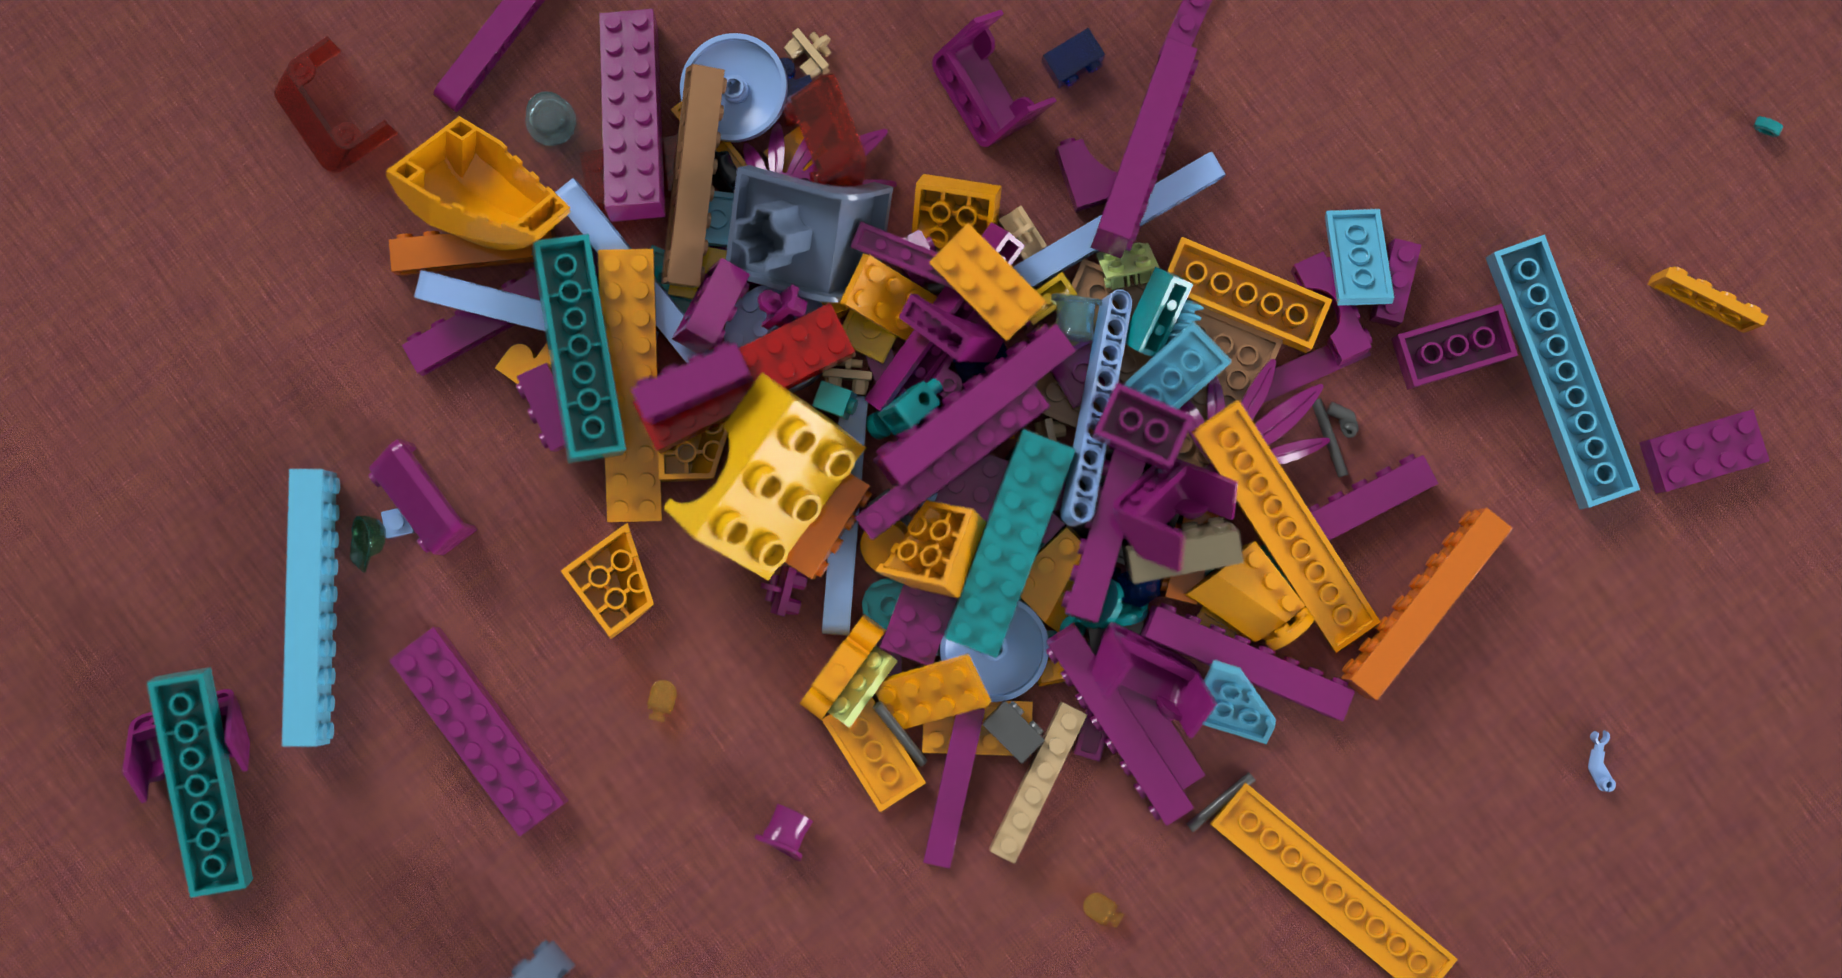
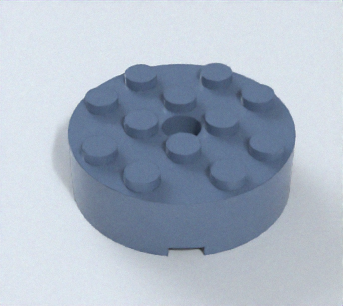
[511,939,576,978]

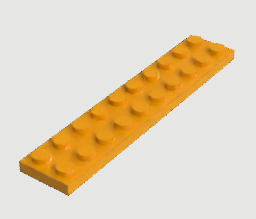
[598,249,662,522]
[1191,400,1381,653]
[1210,782,1458,978]

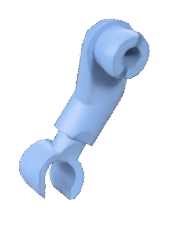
[1588,730,1616,792]

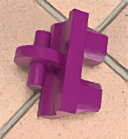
[758,284,808,330]
[760,565,808,617]

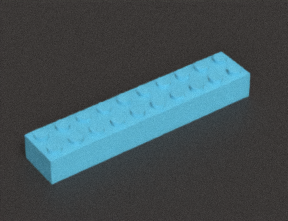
[1486,234,1640,510]
[282,469,340,747]

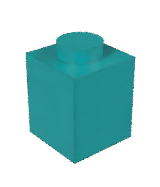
[812,381,858,420]

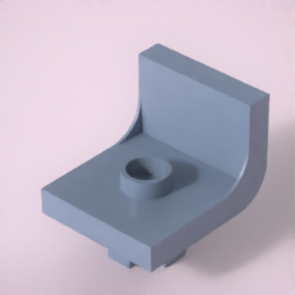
[726,165,893,302]

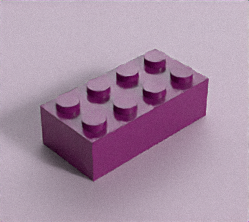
[1391,304,1518,390]
[631,342,753,425]
[1639,409,1770,494]

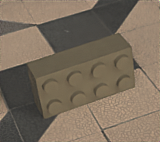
[1121,517,1243,583]

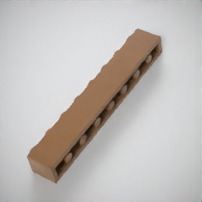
[661,64,727,288]

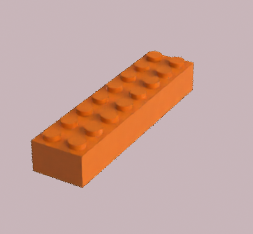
[1340,507,1513,700]

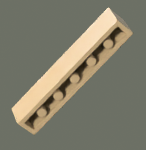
[989,701,1087,864]

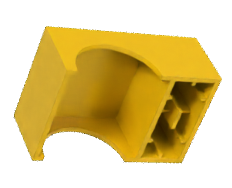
[664,373,866,580]

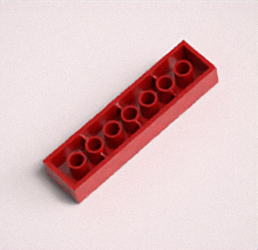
[632,303,856,454]

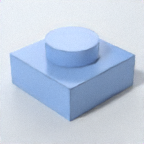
[381,508,415,539]

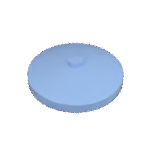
[680,33,788,142]
[939,599,1049,702]

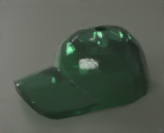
[350,515,386,573]

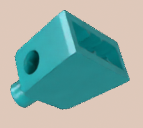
[877,378,944,435]

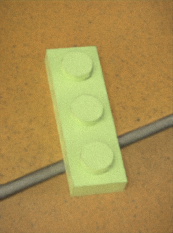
[827,646,898,728]

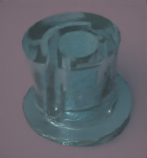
[525,91,576,146]
[1051,293,1103,342]

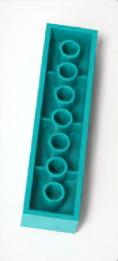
[532,234,626,463]
[943,430,1076,658]
[147,667,253,898]

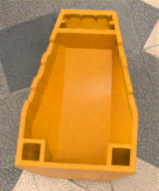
[386,116,571,251]

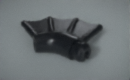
[712,150,737,193]

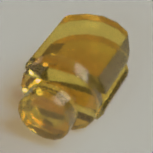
[647,680,677,723]
[1083,893,1125,928]

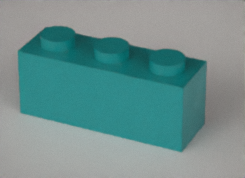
[1125,266,1193,357]

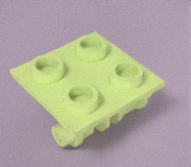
[1096,243,1159,290]

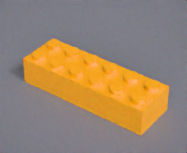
[1166,237,1333,353]

